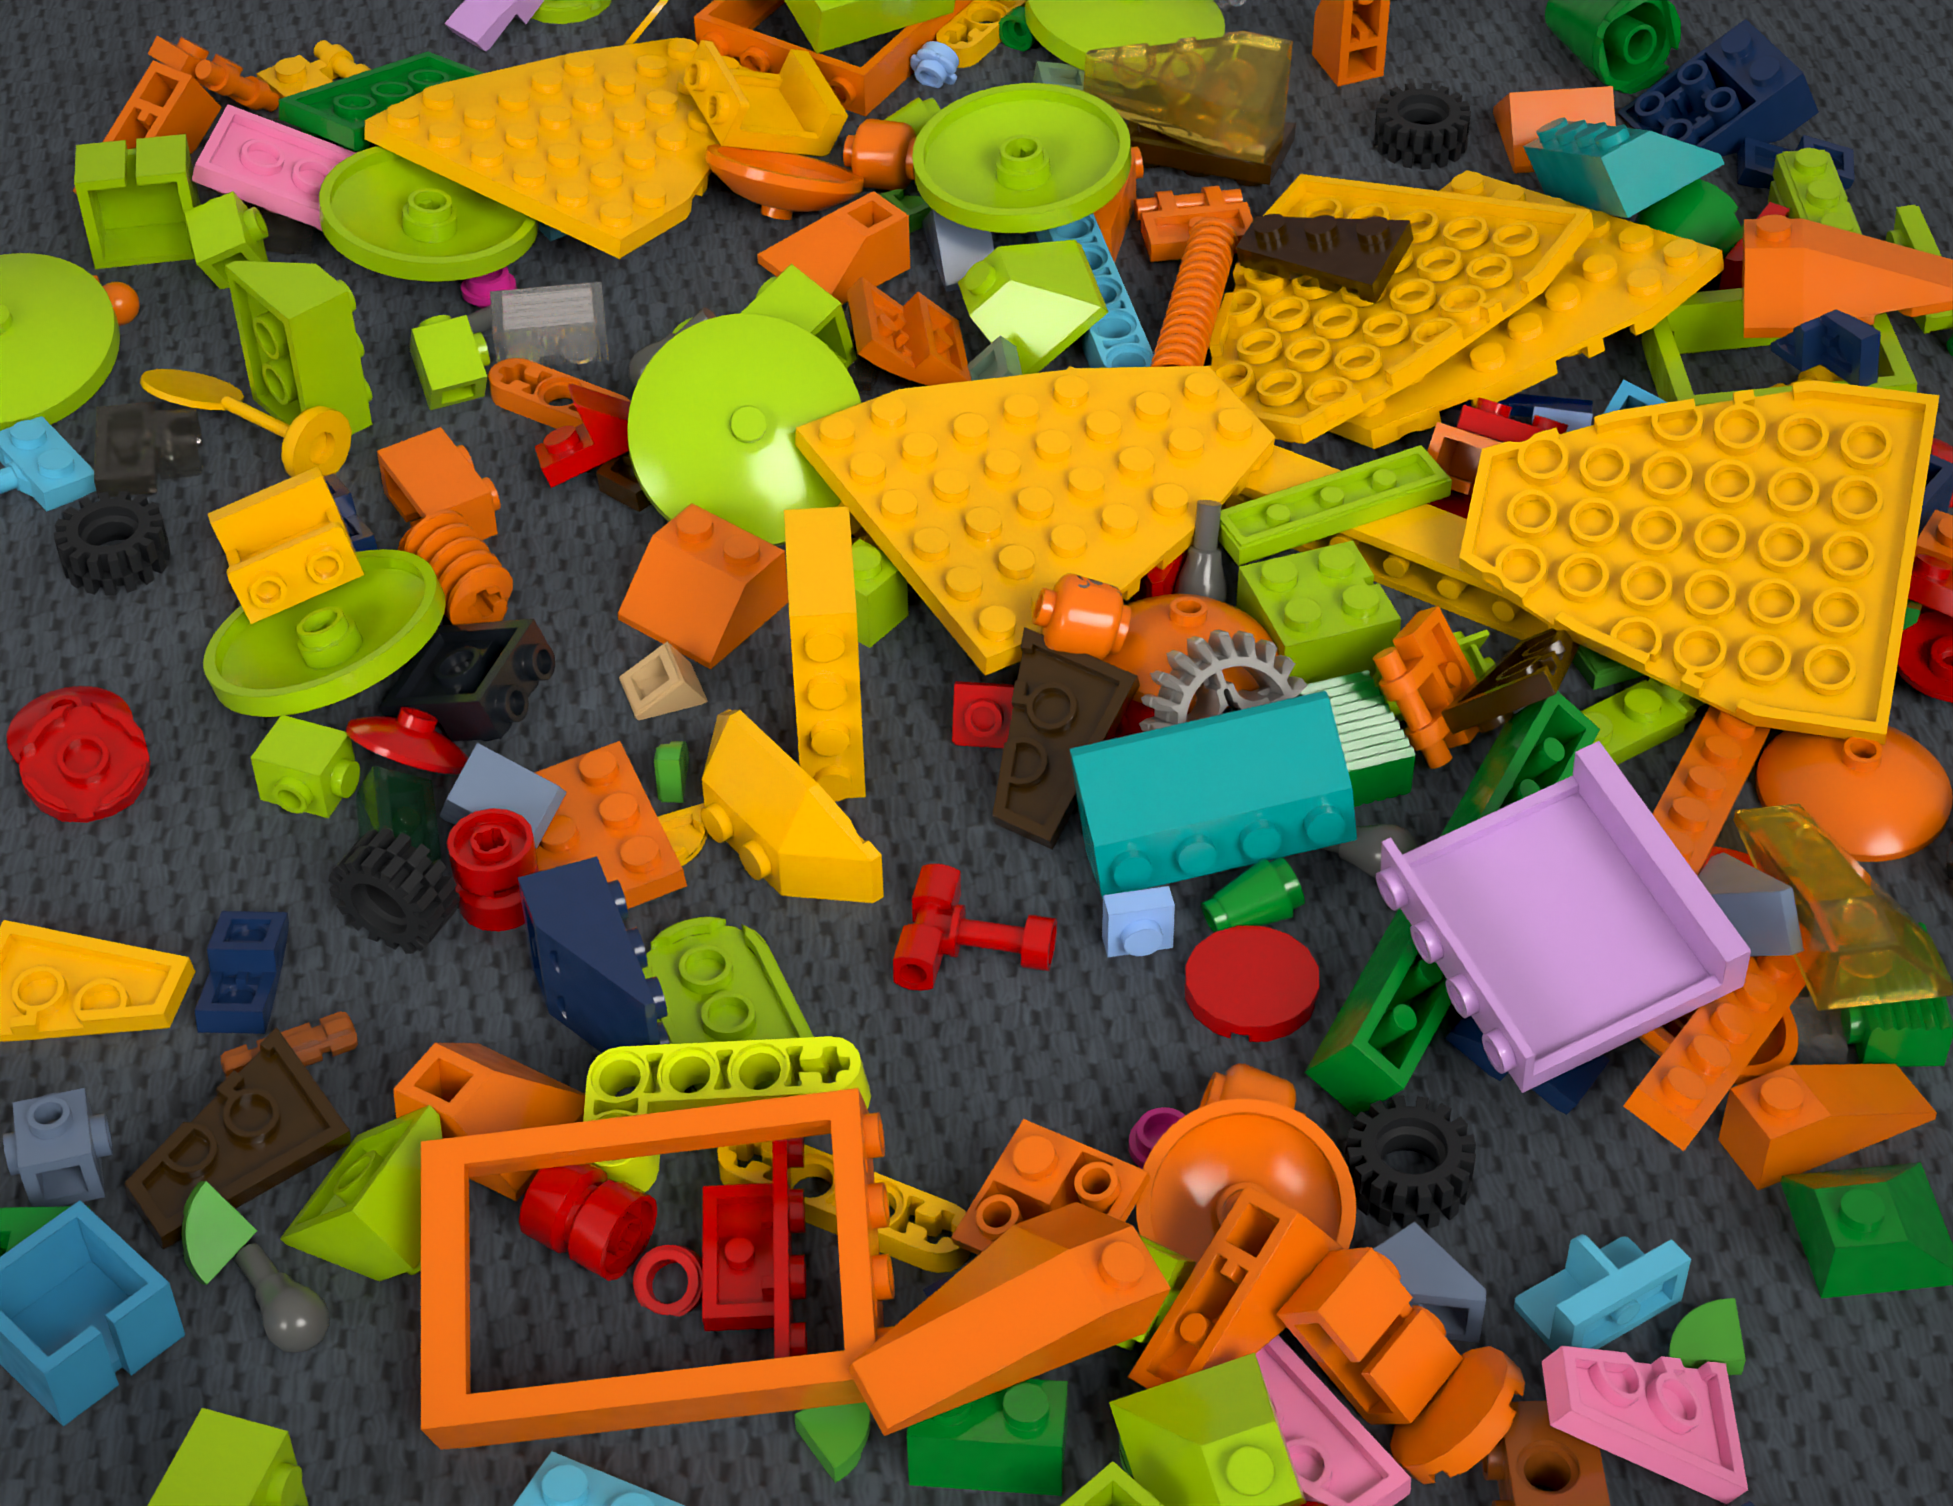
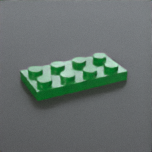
[279,51,484,152]

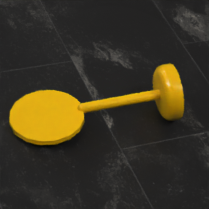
[140,369,352,477]

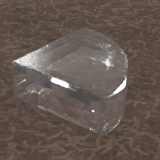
[1789,997,1848,1064]

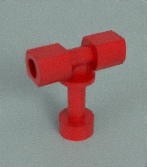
[893,864,1057,991]

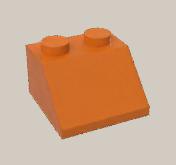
[618,503,789,669]

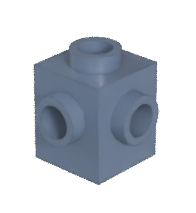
[3,1088,113,1207]

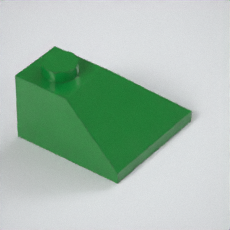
[1780,1162,1953,1299]

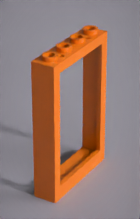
[694,0,974,117]
[421,1088,895,1450]

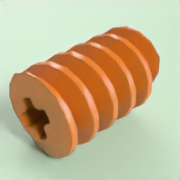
[398,510,513,625]

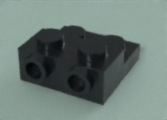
[379,619,555,742]

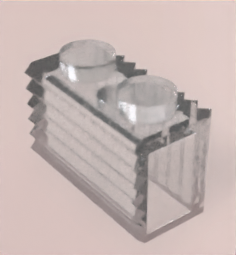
[490,282,609,367]

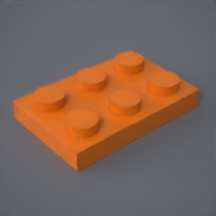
[534,741,687,909]

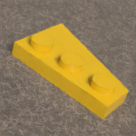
[0,920,196,1042]

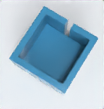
[0,1200,185,1427]

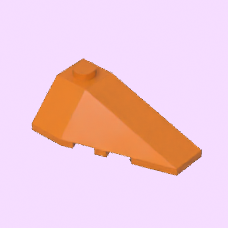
[1742,215,1953,338]
[848,1202,1171,1436]

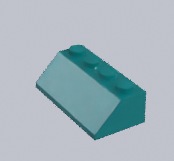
[1523,117,1724,218]
[1069,690,1357,899]

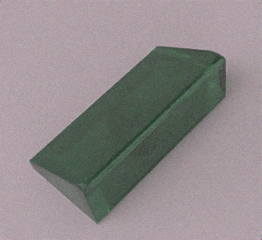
[356,766,442,862]

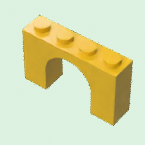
[784,506,866,802]

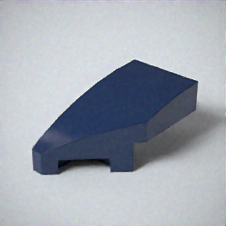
[1771,309,1881,386]

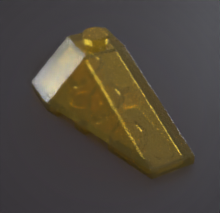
[1083,31,1293,164]
[1733,804,1953,1011]

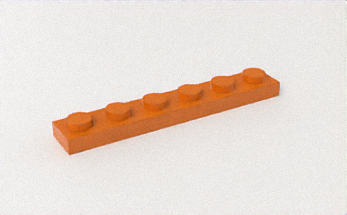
[1652,705,1771,876]
[1623,916,1834,1151]

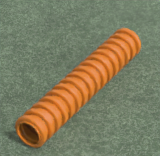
[1150,217,1238,367]

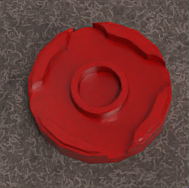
[19,702,151,823]
[1185,926,1320,1042]

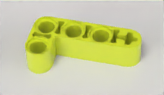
[583,1036,871,1192]

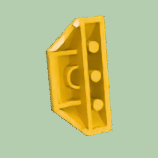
[701,709,884,903]

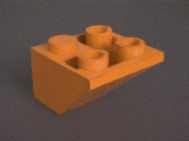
[757,191,910,305]
[393,1043,585,1202]
[951,1119,1151,1255]

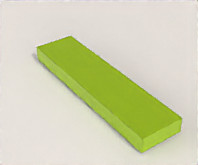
[1218,445,1452,566]

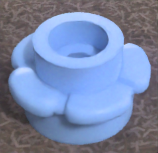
[910,41,959,88]

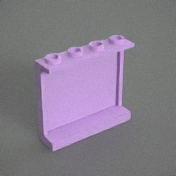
[1376,741,1751,1093]

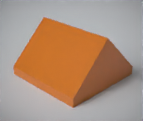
[1493,86,1616,173]

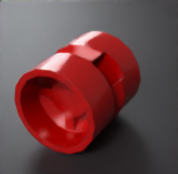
[447,808,539,932]
[519,1163,658,1281]

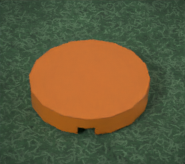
[1390,1346,1525,1484]

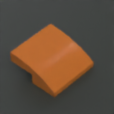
[847,277,971,386]

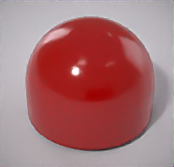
[633,1245,702,1317]

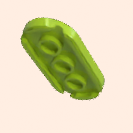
[642,917,814,1094]

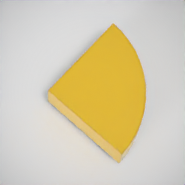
[658,803,708,866]

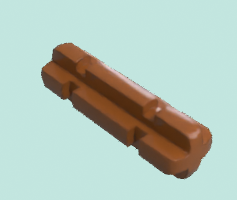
[221,1011,358,1078]

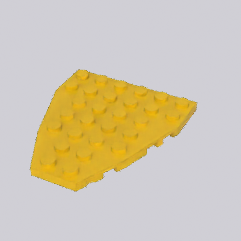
[364,37,753,259]
[1329,170,1724,449]
[1209,174,1594,444]
[795,366,1275,676]
[1459,380,1940,745]

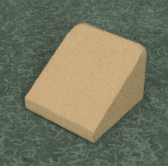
[619,642,708,720]

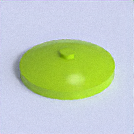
[1025,0,1225,84]
[912,83,1132,233]
[319,146,539,282]
[0,253,120,431]
[627,314,861,546]
[203,549,446,717]

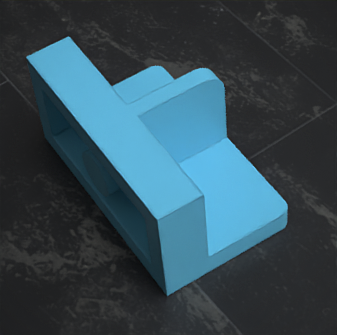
[1514,1234,1691,1352]

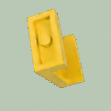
[683,40,848,156]
[208,466,364,624]

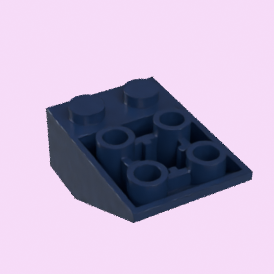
[1618,19,1819,157]
[518,856,670,1053]

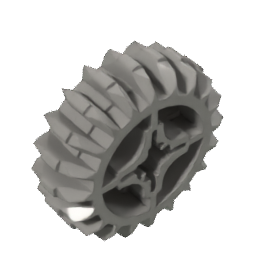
[1139,630,1308,732]

